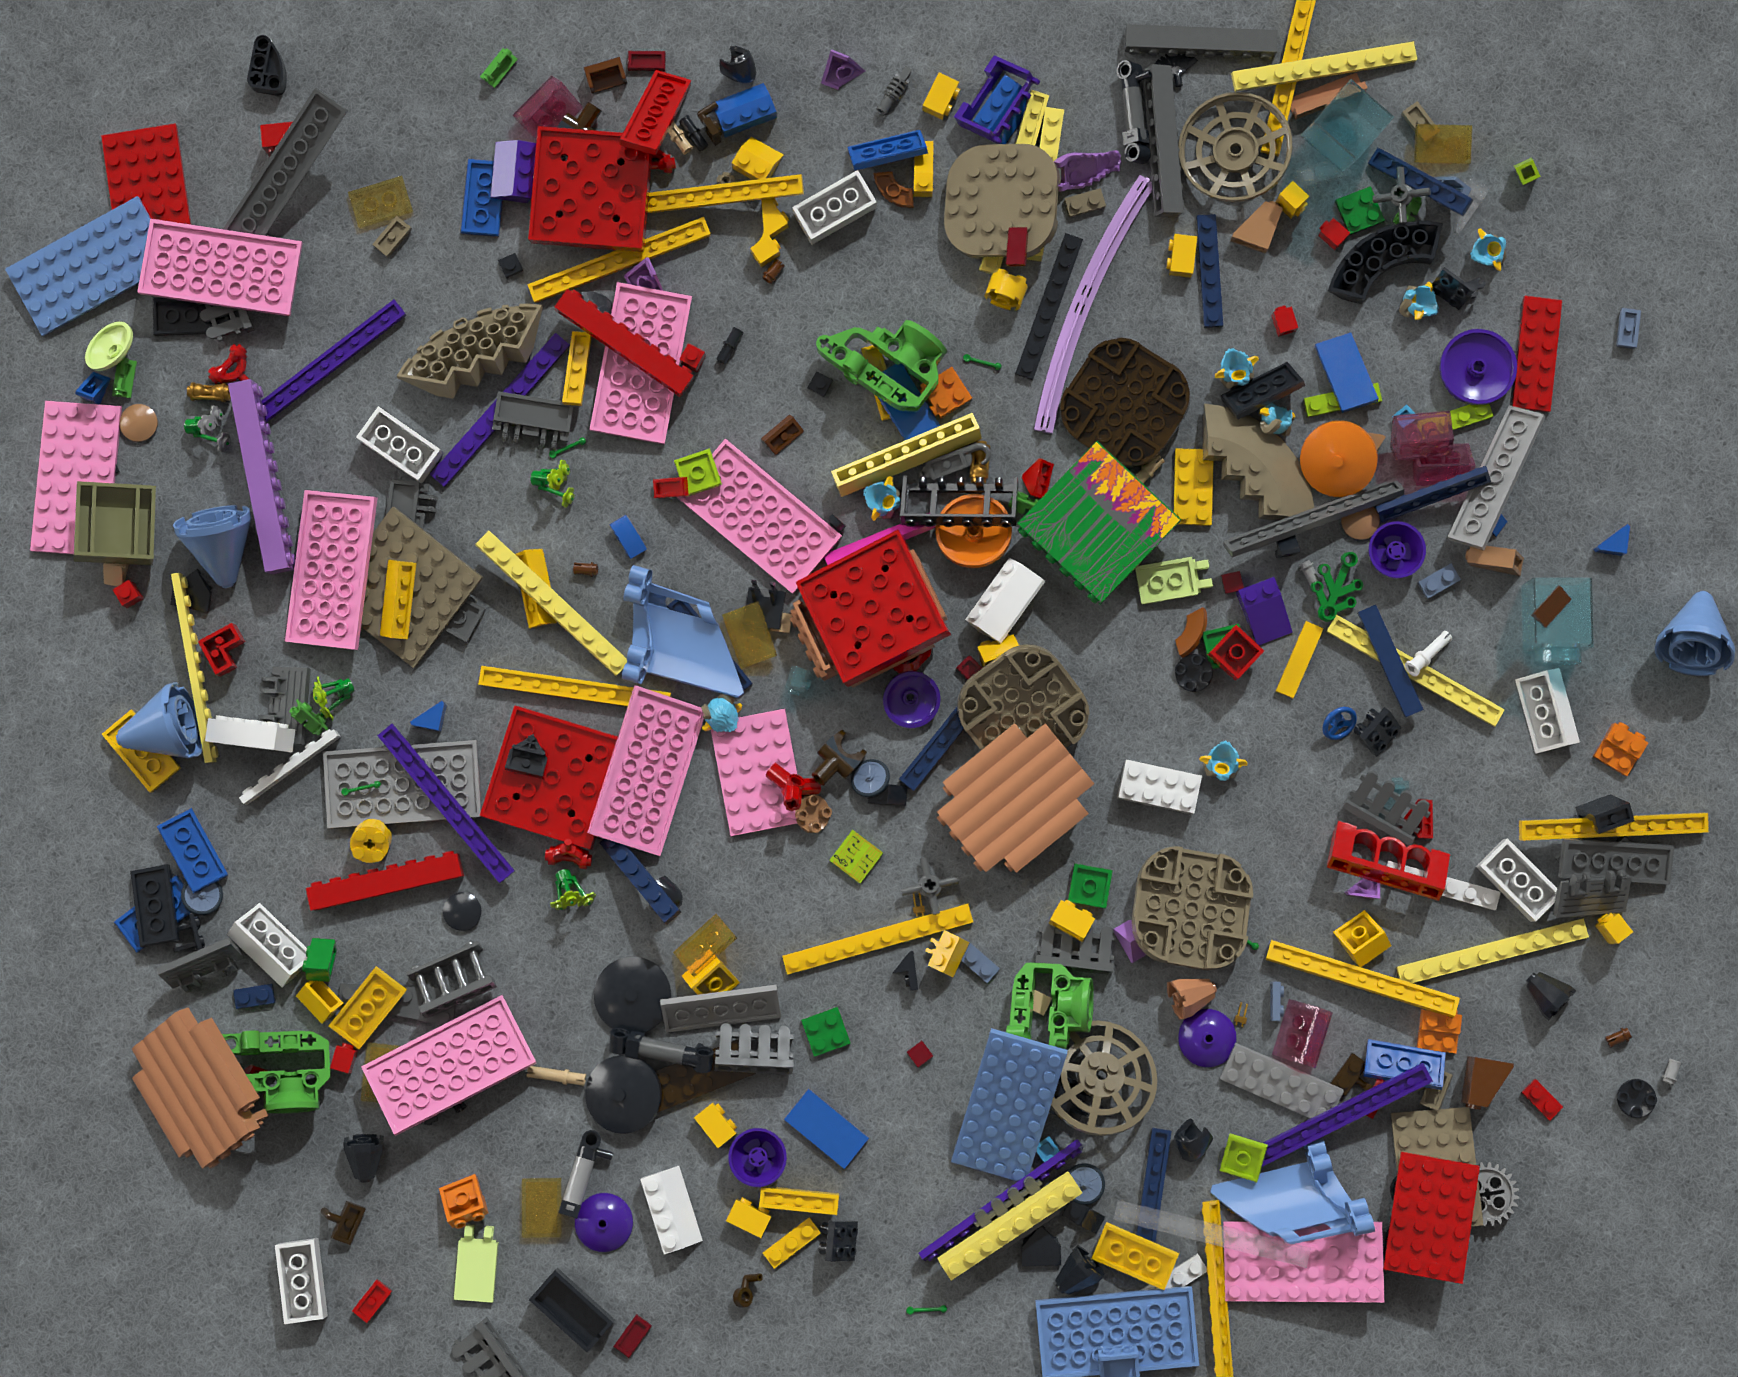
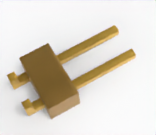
[913,893,925,917]
[1234,1002,1248,1027]

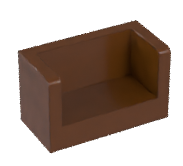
[584,57,627,94]

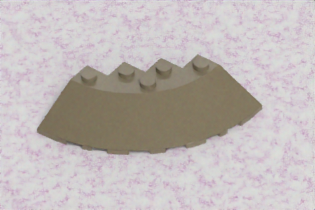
[397,304,543,399]
[1203,404,1315,520]

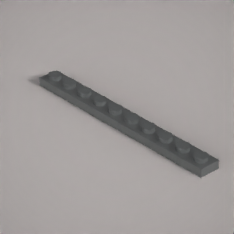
[1223,479,1404,558]

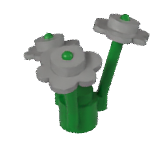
[184,405,230,453]

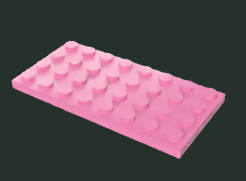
[138,219,303,316]
[590,282,692,445]
[30,401,122,555]
[677,439,842,594]
[285,490,378,650]
[587,686,704,856]
[361,995,537,1136]
[1223,1221,1384,1303]

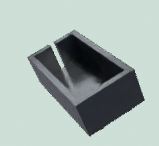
[529,1268,615,1352]

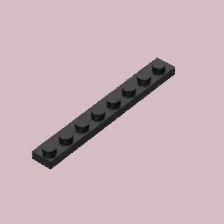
[1015,233,1083,380]

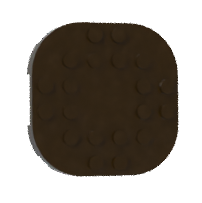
[1060,338,1190,468]

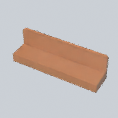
[1291,73,1367,120]

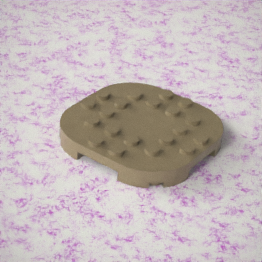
[944,144,1061,259]
[957,644,1090,750]
[1132,846,1253,970]

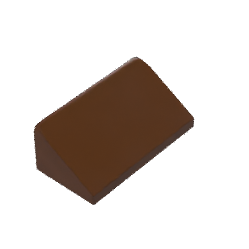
[761,414,804,456]
[1531,585,1572,628]

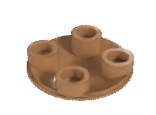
[119,404,158,442]
[1341,507,1380,540]
[795,794,832,833]

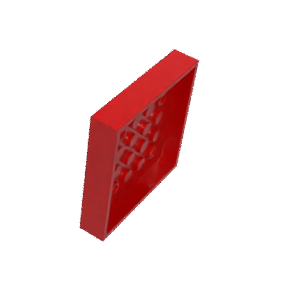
[528,126,652,252]
[795,529,951,687]
[479,705,618,850]

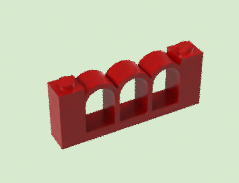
[1327,821,1450,901]

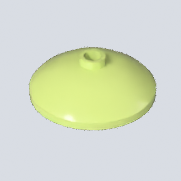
[85,322,133,371]

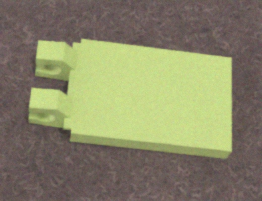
[1135,557,1213,605]
[454,1224,499,1303]

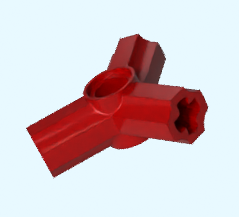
[765,762,821,811]

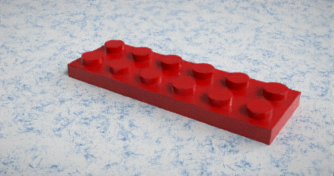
[619,70,691,155]
[1512,296,1562,412]

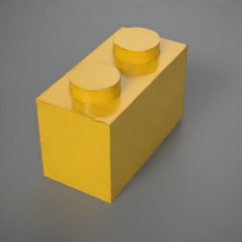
[922,72,961,120]
[1276,181,1309,219]
[1166,234,1197,277]
[1049,900,1095,942]
[1595,913,1633,944]
[296,981,343,1024]
[694,1102,737,1148]
[726,1197,772,1238]

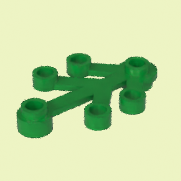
[1310,552,1363,622]

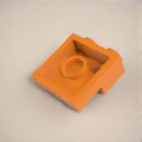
[919,367,972,419]
[1593,722,1648,776]
[1417,1010,1462,1054]
[439,1174,489,1229]

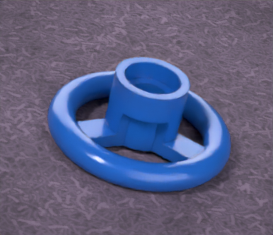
[1322,707,1357,740]

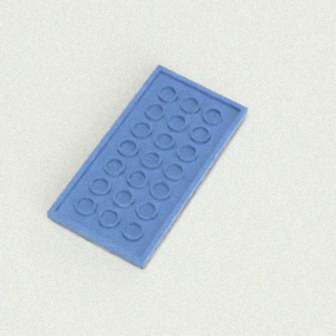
[5,196,151,336]
[951,1028,1068,1181]
[1035,1286,1199,1377]

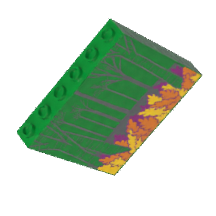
[1017,441,1181,605]

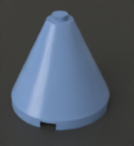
[173,505,251,588]
[1655,591,1735,676]
[116,682,203,758]

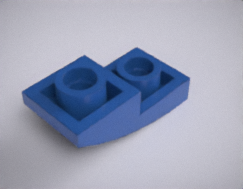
[609,515,647,559]

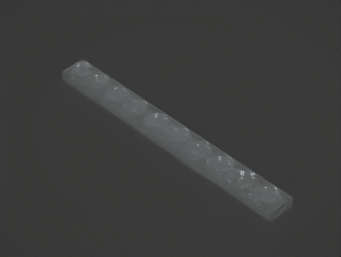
[1114,1200,1311,1268]

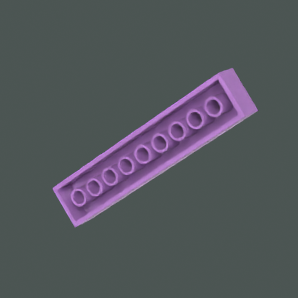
[228,379,296,575]

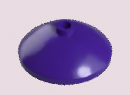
[883,671,941,728]
[1178,1009,1237,1067]
[575,1193,633,1252]

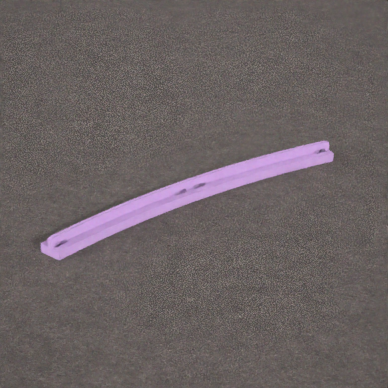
[1034,175,1152,434]

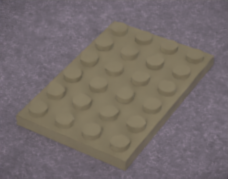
[1391,1107,1483,1227]

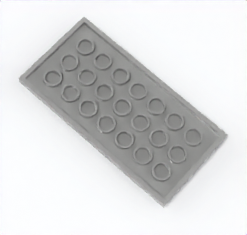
[323,740,482,829]

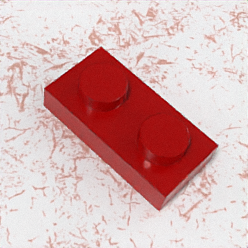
[1521,1079,1563,1121]
[352,1279,392,1323]

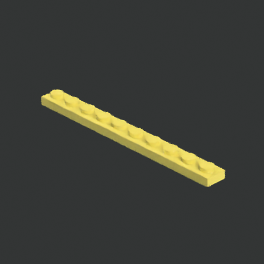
[1231,41,1417,92]
[979,90,1049,274]
[475,531,627,676]
[171,573,218,763]
[1326,615,1505,727]
[1396,918,1589,983]

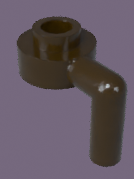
[733,1273,763,1308]

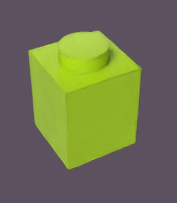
[1514,158,1541,185]

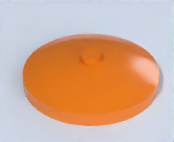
[1300,421,1378,497]
[936,494,1012,568]

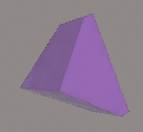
[821,50,865,90]
[624,257,663,291]
[1345,878,1380,899]
[1112,920,1146,963]

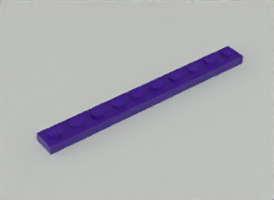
[261,299,406,423]
[430,333,570,487]
[377,723,515,883]
[1262,1063,1433,1167]
[918,1139,1083,1262]

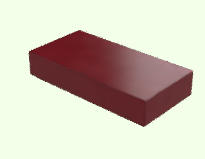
[628,51,666,71]
[1006,227,1028,266]
[613,1314,652,1358]

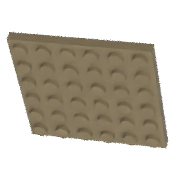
[361,507,483,668]

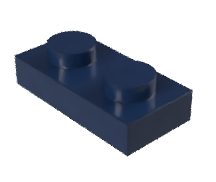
[233,984,275,1009]

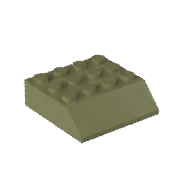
[73,481,156,565]

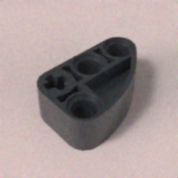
[247,35,287,96]

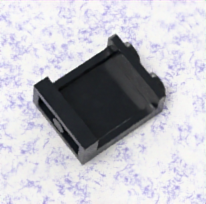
[1575,794,1635,834]

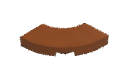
[873,171,914,208]
[1175,607,1207,658]

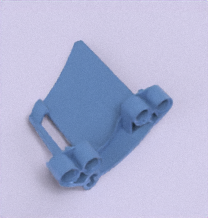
[622,565,744,698]
[1210,1138,1375,1244]

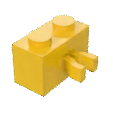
[925,930,970,977]

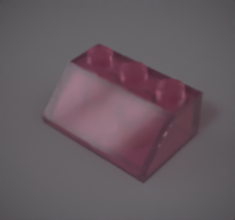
[512,75,583,140]
[1390,411,1454,460]
[1412,443,1476,486]
[1272,999,1333,1068]

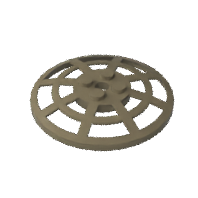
[1178,92,1293,202]
[1050,1020,1157,1136]

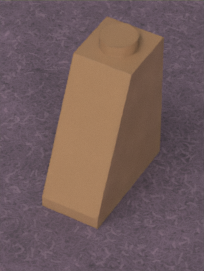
[1230,201,1283,254]
[1466,546,1524,576]

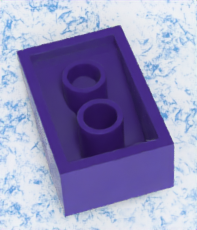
[1236,577,1293,645]

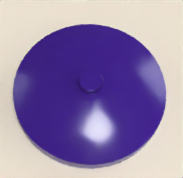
[1439,329,1517,405]

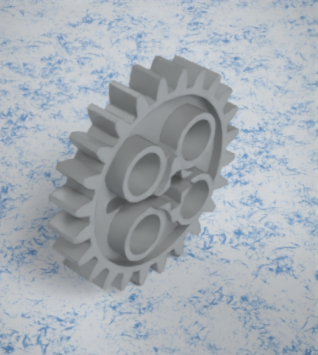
[1478,1162,1519,1226]

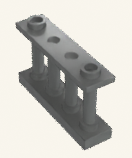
[406,941,497,1018]

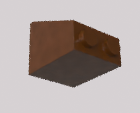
[1461,1056,1514,1110]

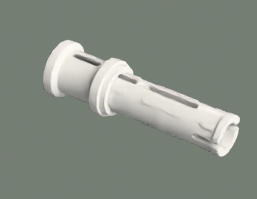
[1404,631,1452,676]

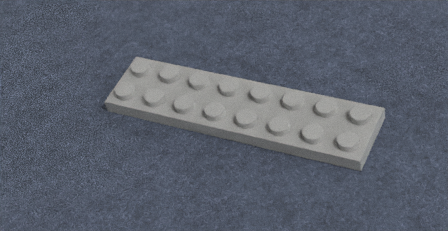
[1448,405,1545,550]

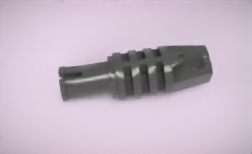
[876,66,912,115]

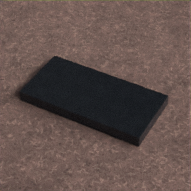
[152,298,230,336]
[1220,362,1305,420]
[130,864,180,948]

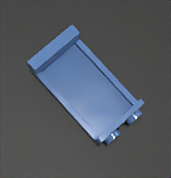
[1098,1345,1140,1377]

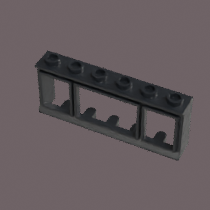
[900,476,1019,528]

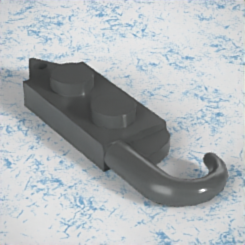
[918,443,991,480]

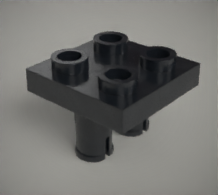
[1353,707,1401,757]
[819,1220,858,1262]

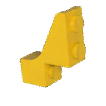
[750,198,789,268]

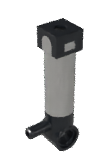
[558,1130,613,1219]

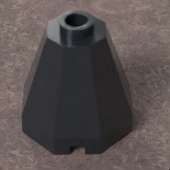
[1526,972,1576,1021]
[343,1134,384,1183]
[1055,1245,1105,1295]

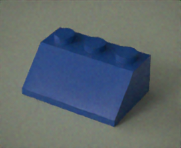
[973,75,1028,144]
[714,83,777,138]

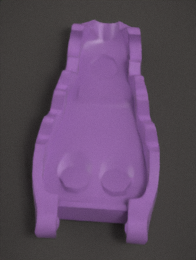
[1054,150,1121,192]

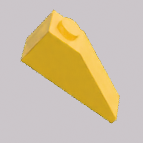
[914,141,933,197]

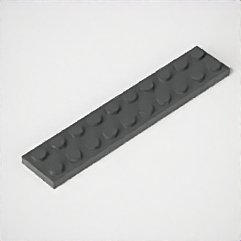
[223,88,348,236]

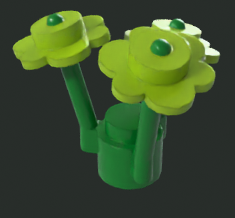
[530,460,575,508]
[313,676,355,721]
[550,869,596,910]

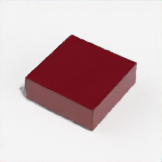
[1221,571,1244,594]
[956,655,982,680]
[907,1040,933,1067]

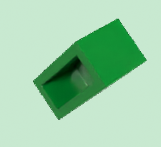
[302,938,337,982]

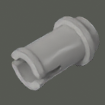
[1299,560,1321,585]
[1662,1059,1681,1085]

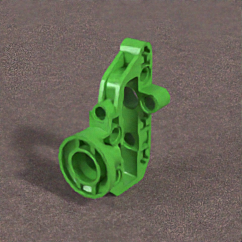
[816,320,947,412]
[1006,962,1094,1050]
[222,1030,330,1113]

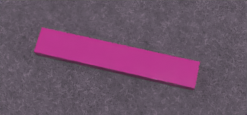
[824,512,936,565]

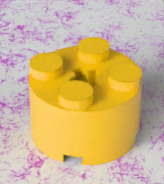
[984,269,1028,310]
[350,819,392,863]

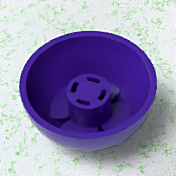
[1368,521,1426,578]
[728,1128,787,1187]

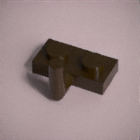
[697,101,722,146]
[1330,1053,1373,1096]
[320,1201,366,1245]

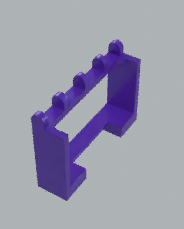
[954,55,1040,144]

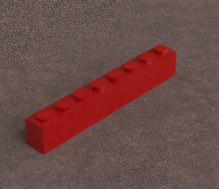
[554,289,693,397]
[306,851,464,911]

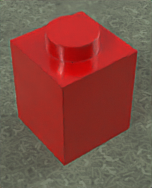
[1318,218,1350,250]
[1271,306,1299,337]
[679,343,706,372]
[112,580,144,608]
[330,1043,358,1073]

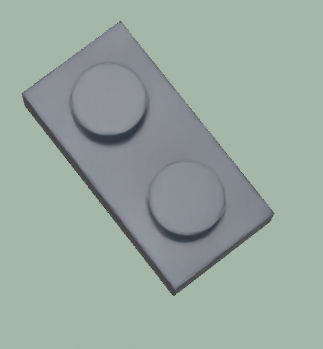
[1616,308,1641,349]
[1418,563,1461,599]
[961,943,1000,983]
[1270,982,1284,1021]

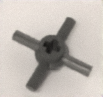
[1373,167,1431,224]
[901,857,959,915]

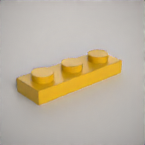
[763,1217,821,1268]

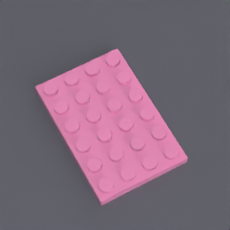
[711,709,802,836]

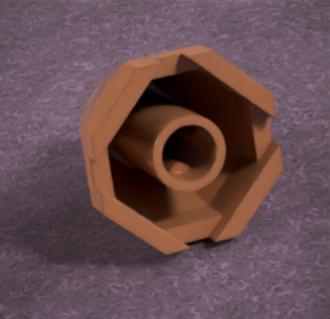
[1167,979,1217,1019]

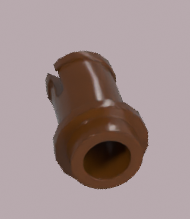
[762,259,785,284]
[573,562,598,577]
[1605,1028,1632,1048]

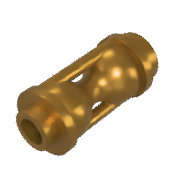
[187,382,231,402]
[969,441,991,484]

